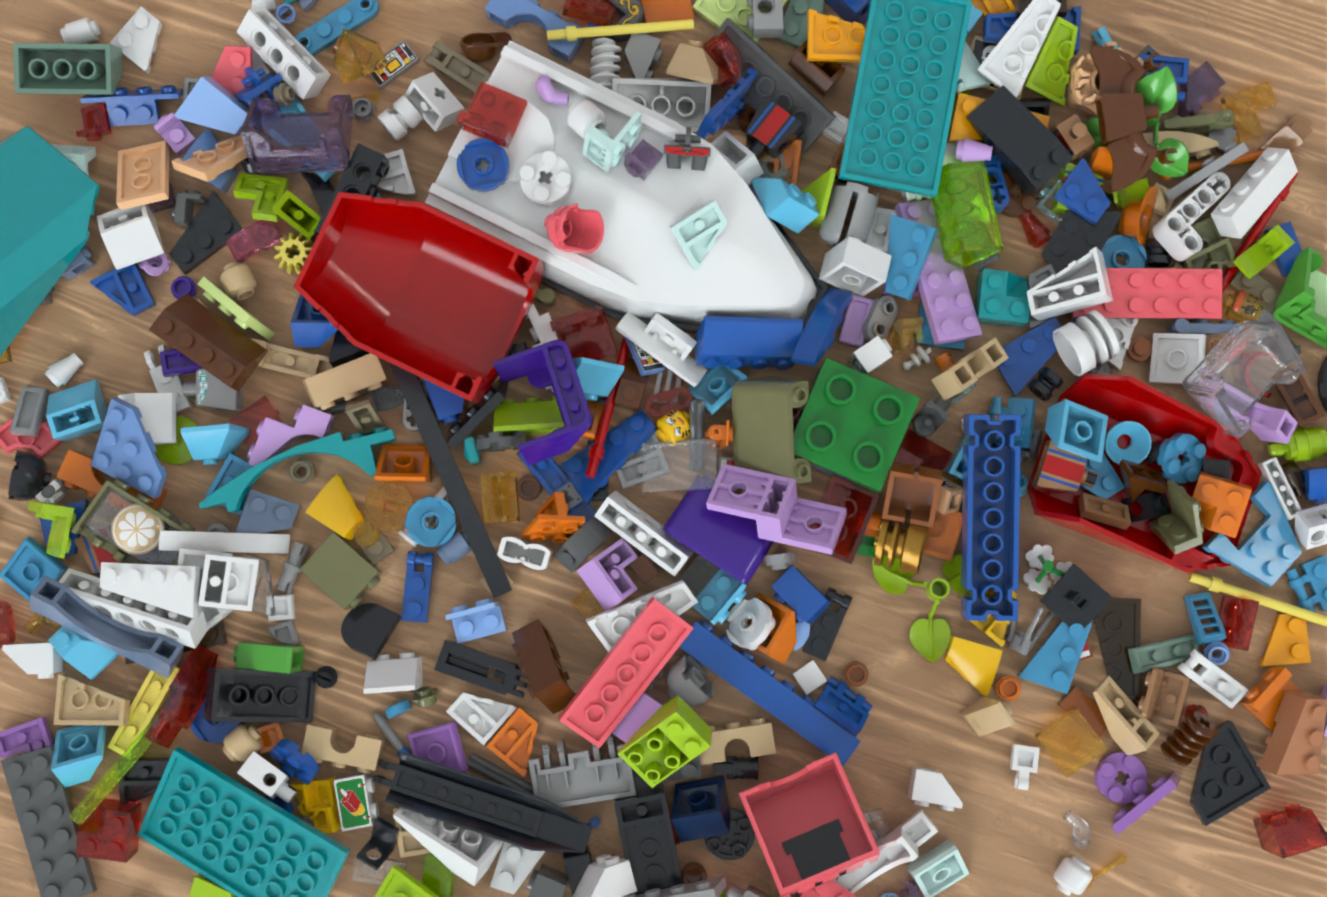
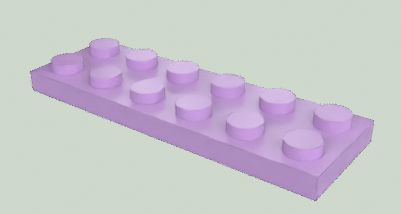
[895,198,982,345]

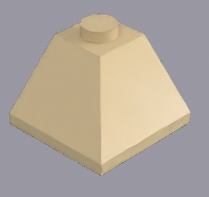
[666,39,728,85]

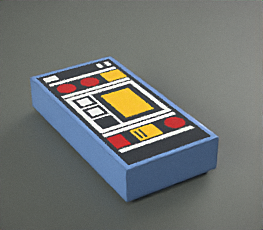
[623,335,665,376]

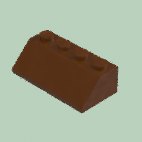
[149,294,268,391]

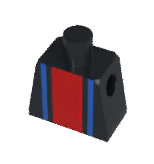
[746,97,804,160]

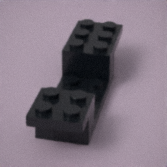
[614,770,683,895]

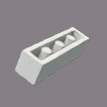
[1257,457,1302,520]

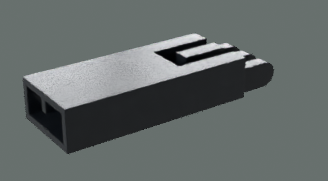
[434,639,528,698]

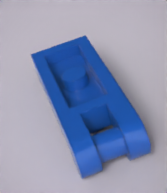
[401,551,434,623]

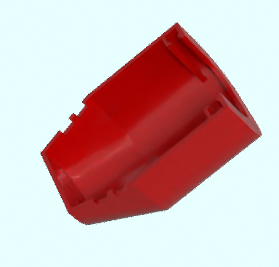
[293,192,544,403]

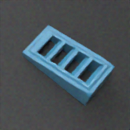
[1183,592,1227,645]

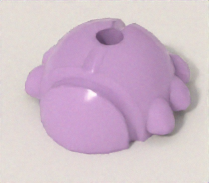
[139,253,171,276]

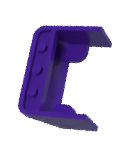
[493,340,592,466]

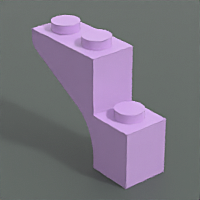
[1199,377,1298,444]
[247,405,336,466]

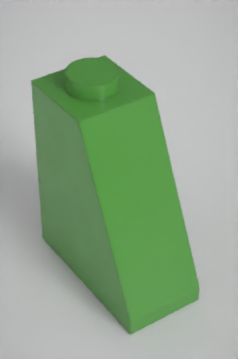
[233,642,305,674]

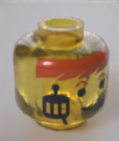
[1222,290,1263,326]

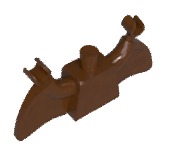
[1090,46,1177,192]

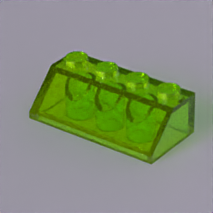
[932,161,1003,269]

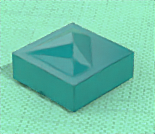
[463,437,482,465]

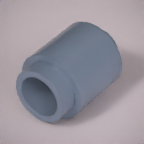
[436,529,472,565]

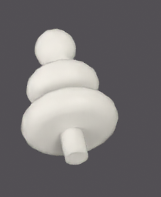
[902,346,932,371]

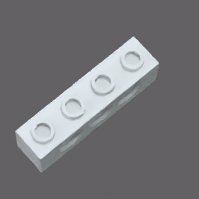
[237,7,331,100]
[594,490,694,577]

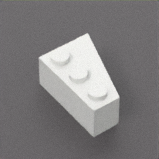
[1027,247,1113,321]

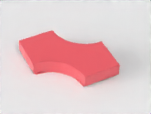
[0,418,64,457]

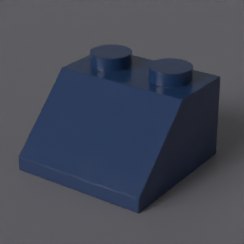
[671,776,731,842]

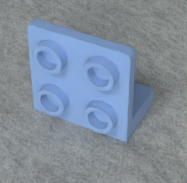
[445,598,507,644]

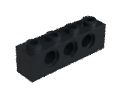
[314,143,390,235]

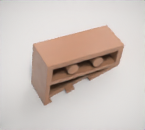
[1256,691,1327,775]

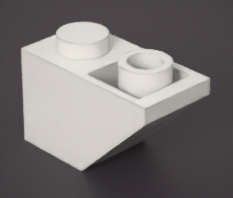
[908,766,963,811]

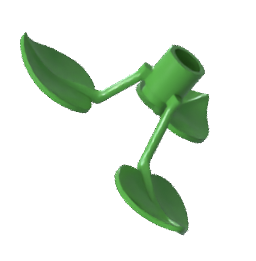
[1084,66,1189,177]

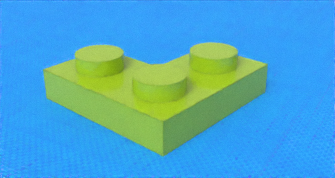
[233,173,289,222]

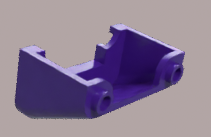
[663,474,774,584]

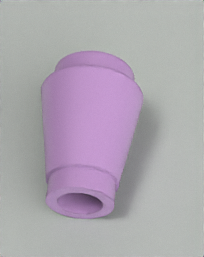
[955,138,993,163]

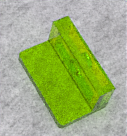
[422,854,454,897]

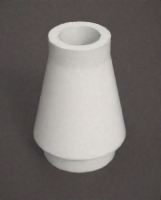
[44,352,84,388]

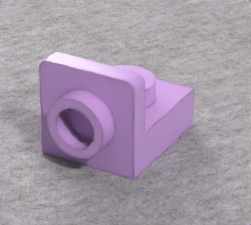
[154,112,197,156]

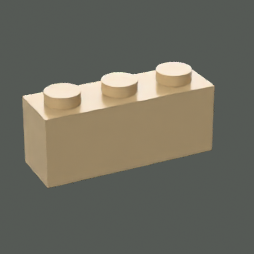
[302,353,386,410]

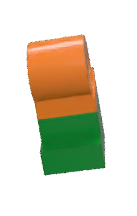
[849,508,882,557]

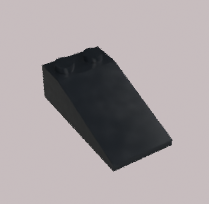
[966,85,1074,194]
[204,667,316,722]

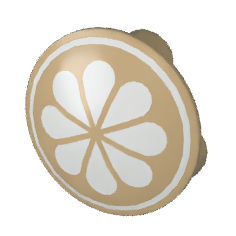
[111,504,165,555]

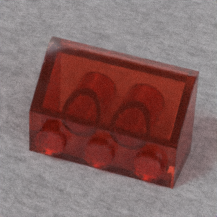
[809,475,880,565]

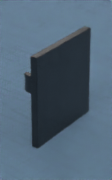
[1040,564,1112,628]

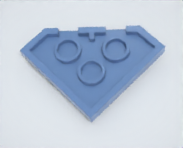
[90,397,167,499]

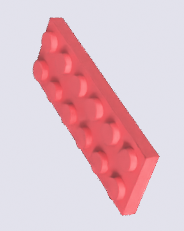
[1071,268,1222,319]
[558,596,693,748]

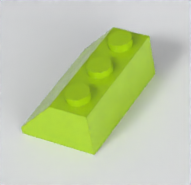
[493,396,564,435]

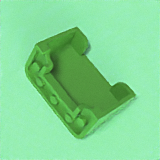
[1273,247,1327,349]

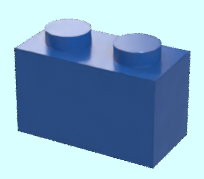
[771,566,832,624]

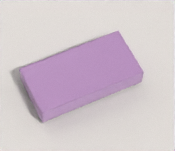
[838,294,874,348]

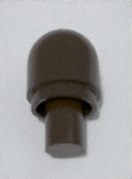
[1281,462,1306,497]

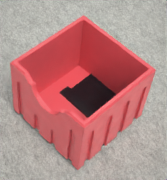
[739,752,880,897]

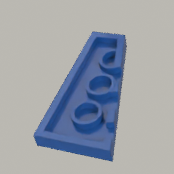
[983,6,1081,55]

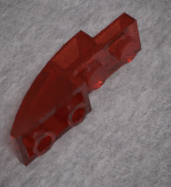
[145,644,218,749]

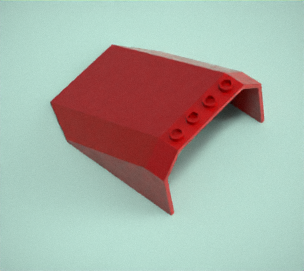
[1027,374,1262,573]

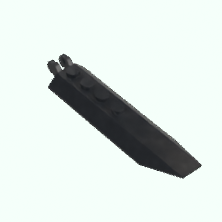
[373,752,592,853]

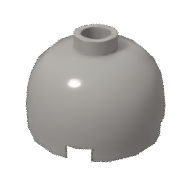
[667,655,715,707]

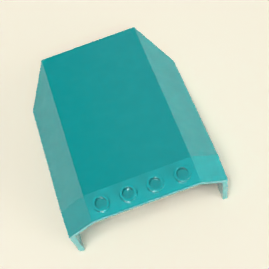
[0,126,100,357]

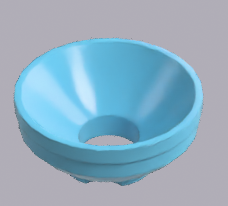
[1104,421,1152,465]

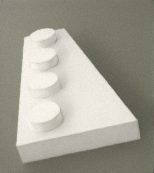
[585,580,698,652]

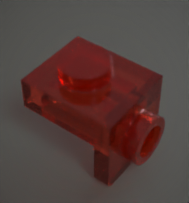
[76,104,112,141]

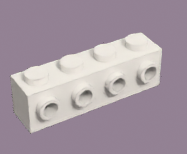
[1210,147,1298,239]

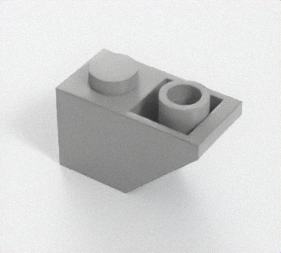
[624,33,663,78]

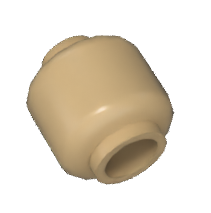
[220,262,257,300]
[222,724,262,763]

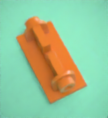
[705,420,733,450]

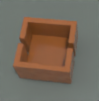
[882,462,942,528]

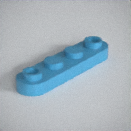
[295,0,380,57]

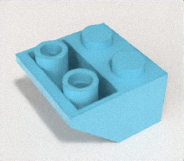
[46,379,108,442]

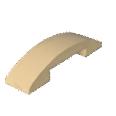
[251,338,340,379]

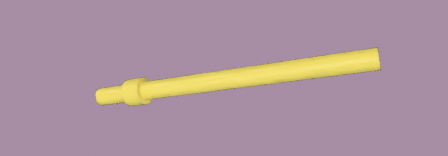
[547,19,694,41]
[1188,572,1327,627]

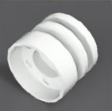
[1053,310,1120,376]

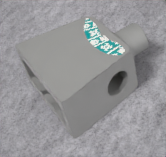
[182,369,243,413]

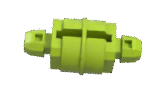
[1267,427,1327,462]

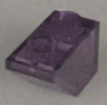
[1177,61,1226,117]

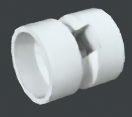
[377,95,424,142]

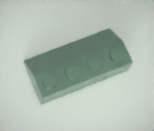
[13,43,122,95]

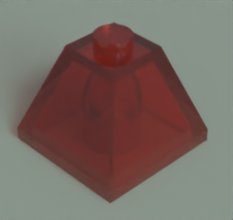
[888,429,952,474]

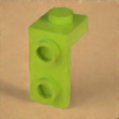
[1233,225,1295,279]

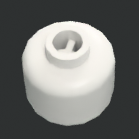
[568,100,606,139]
[1053,856,1093,896]

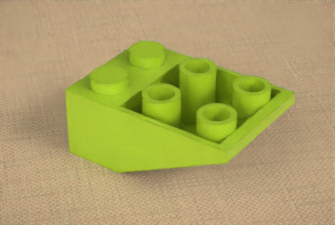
[617,695,712,788]

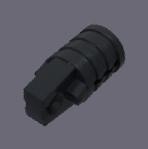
[713,756,758,780]

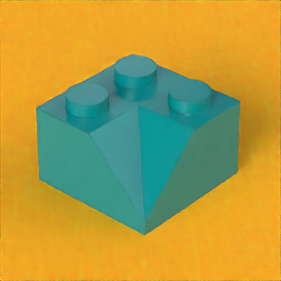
[974,269,1030,328]

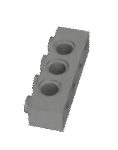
[747,0,784,38]

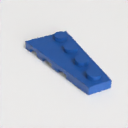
[696,67,758,140]
[561,409,657,504]

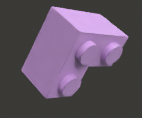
[577,538,638,611]

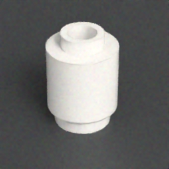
[60,17,101,44]

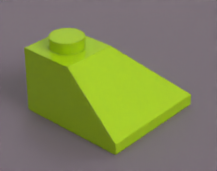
[802,168,836,228]

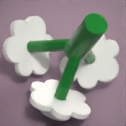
[1023,544,1074,595]

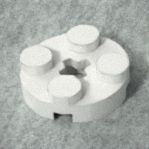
[519,151,571,205]
[726,598,776,650]

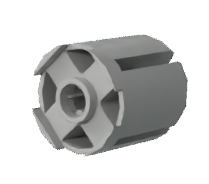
[819,181,879,247]

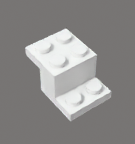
[178,547,259,611]

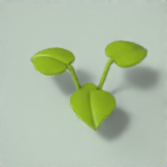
[872,554,968,662]

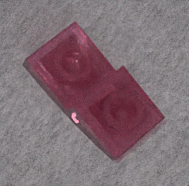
[226,220,283,263]

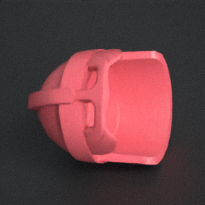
[544,204,604,254]

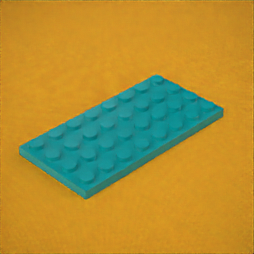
[838,0,972,198]
[137,747,351,897]

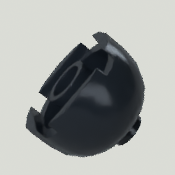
[8,450,52,501]

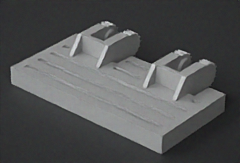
[528,733,637,808]

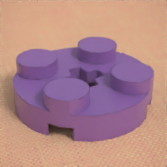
[1094,751,1148,804]

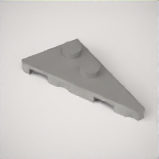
[1165,141,1249,201]

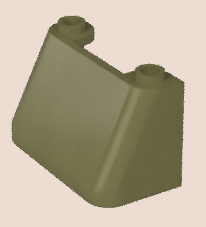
[731,376,812,484]

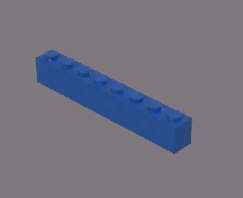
[679,620,861,766]

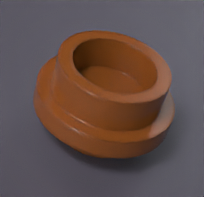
[1127,337,1152,362]
[843,661,869,687]

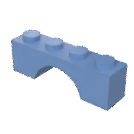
[485,0,585,64]

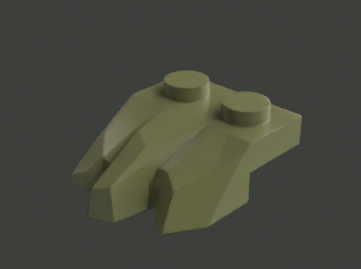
[1178,215,1236,281]

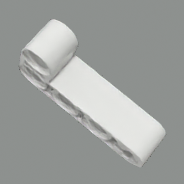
[1152,172,1231,261]

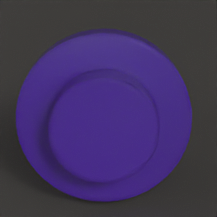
[171,276,197,299]

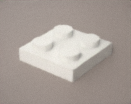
[1149,333,1207,385]

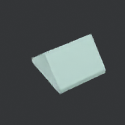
[905,839,969,897]

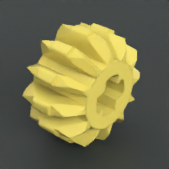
[274,233,313,275]

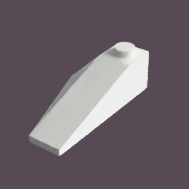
[612,78,711,132]

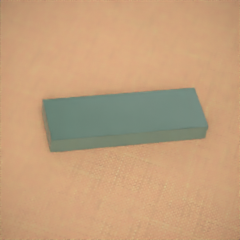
[1127,633,1199,674]

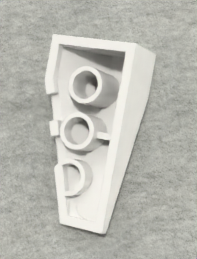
[393,807,504,886]

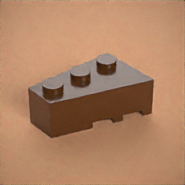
[512,619,577,714]

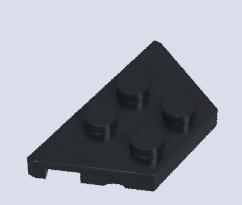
[1041,210,1123,274]

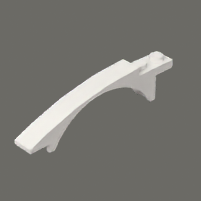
[834,809,938,894]

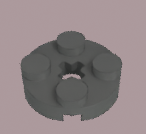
[476,432,526,452]

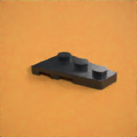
[169,191,245,275]
[447,378,509,449]

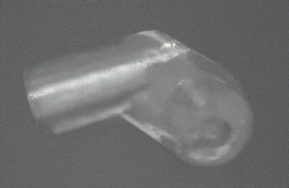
[1063,810,1090,849]

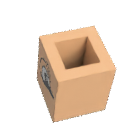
[936,477,963,515]

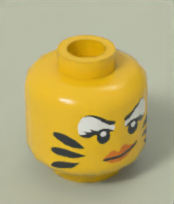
[655,409,690,446]

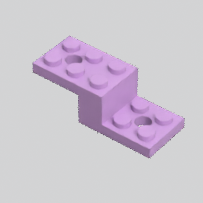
[706,464,847,555]

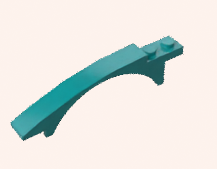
[199,426,396,513]

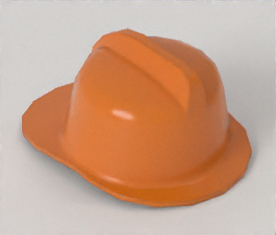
[1119,186,1157,246]

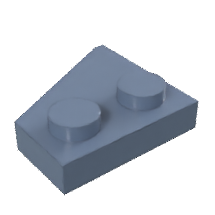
[235,489,299,533]

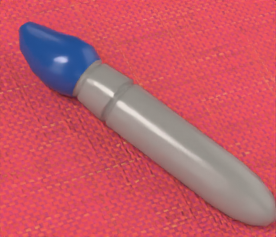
[373,713,412,757]

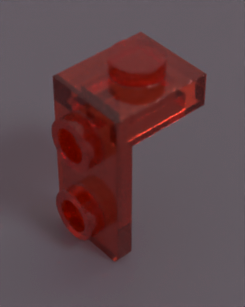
[703,30,742,89]

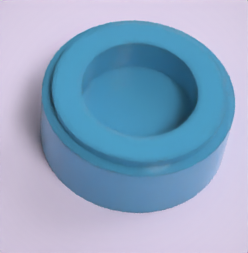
[385,700,412,720]

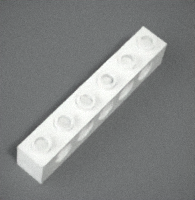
[59,568,208,649]

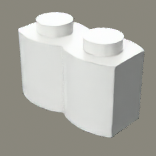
[497,536,553,570]

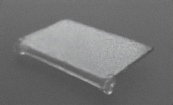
[642,439,717,493]

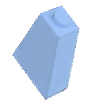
[174,76,257,134]

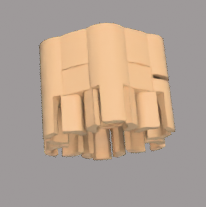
[1066,42,1144,119]

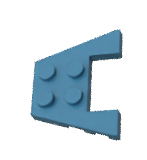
[1202,481,1302,587]

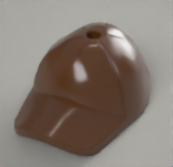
[459,32,512,62]

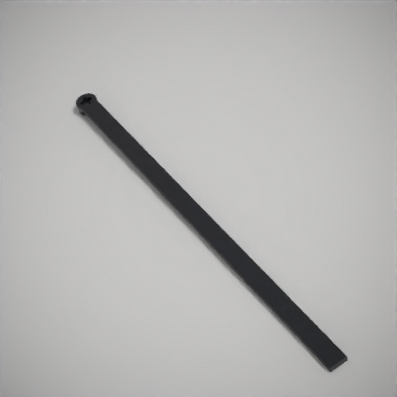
[301,164,513,598]

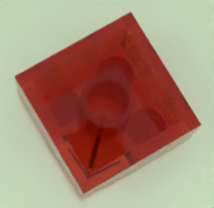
[76,797,142,863]
[1253,804,1327,858]

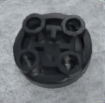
[704,807,754,860]

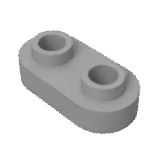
[862,296,898,341]
[765,552,797,570]

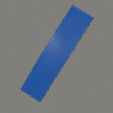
[791,288,853,366]

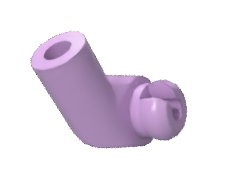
[535,75,569,106]

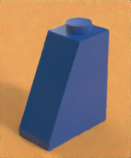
[422,378,464,425]

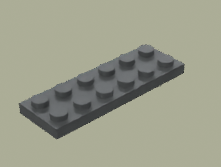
[704,18,836,155]
[1,744,97,897]

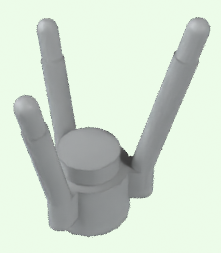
[1006,605,1055,656]

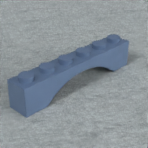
[30,575,184,678]

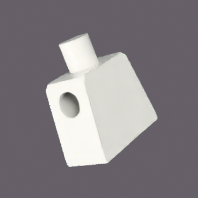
[237,751,297,803]

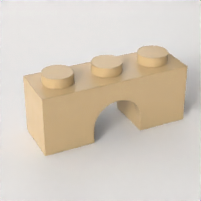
[931,337,1009,401]
[700,717,776,765]
[301,722,386,774]

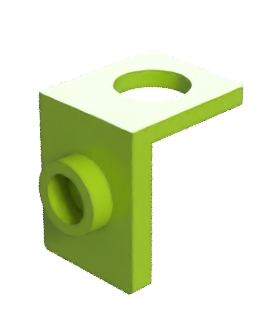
[1110,178,1149,210]

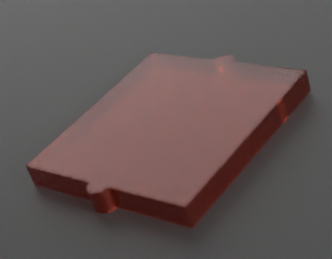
[229,396,283,449]

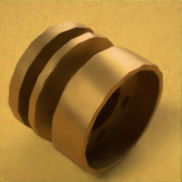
[873,519,928,574]

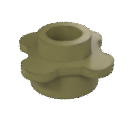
[412,686,438,708]

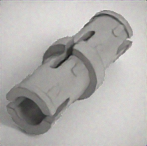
[275,541,310,593]

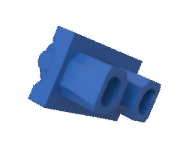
[235,66,283,111]

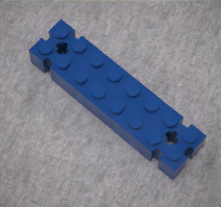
[961,414,1021,621]

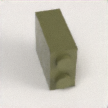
[300,532,382,610]

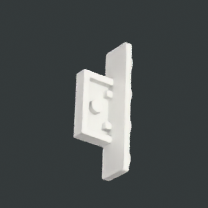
[615,312,707,387]

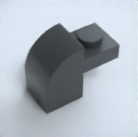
[554,517,612,573]

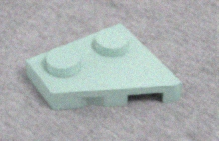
[669,200,728,271]

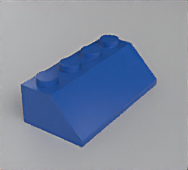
[694,316,803,370]

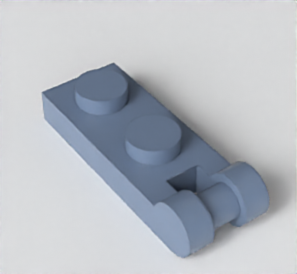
[1166,318,1244,337]

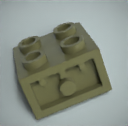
[1149,479,1204,554]

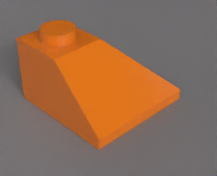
[747,592,797,664]

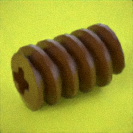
[1160,710,1218,766]

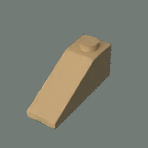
[1093,676,1160,755]

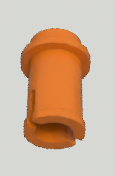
[935,351,954,372]

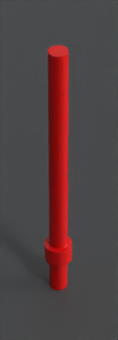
[1222,173,1298,294]
[585,338,630,479]

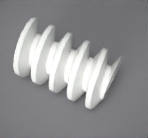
[589,38,622,90]

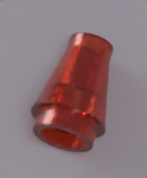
[1018,210,1051,248]

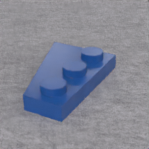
[997,317,1061,397]

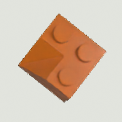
[1192,471,1252,538]

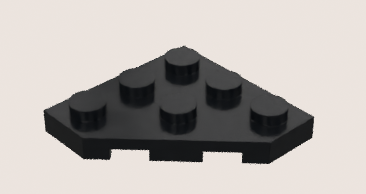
[1190,720,1271,826]

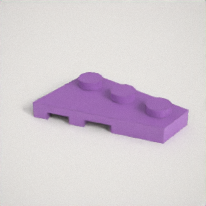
[1111,771,1181,835]

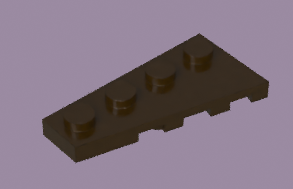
[1093,598,1141,700]

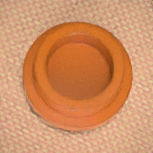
[995,676,1021,701]

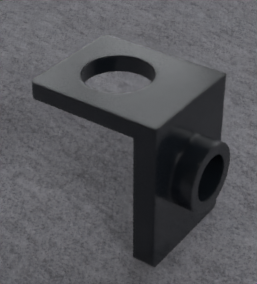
[1121,491,1171,523]
[356,817,399,870]

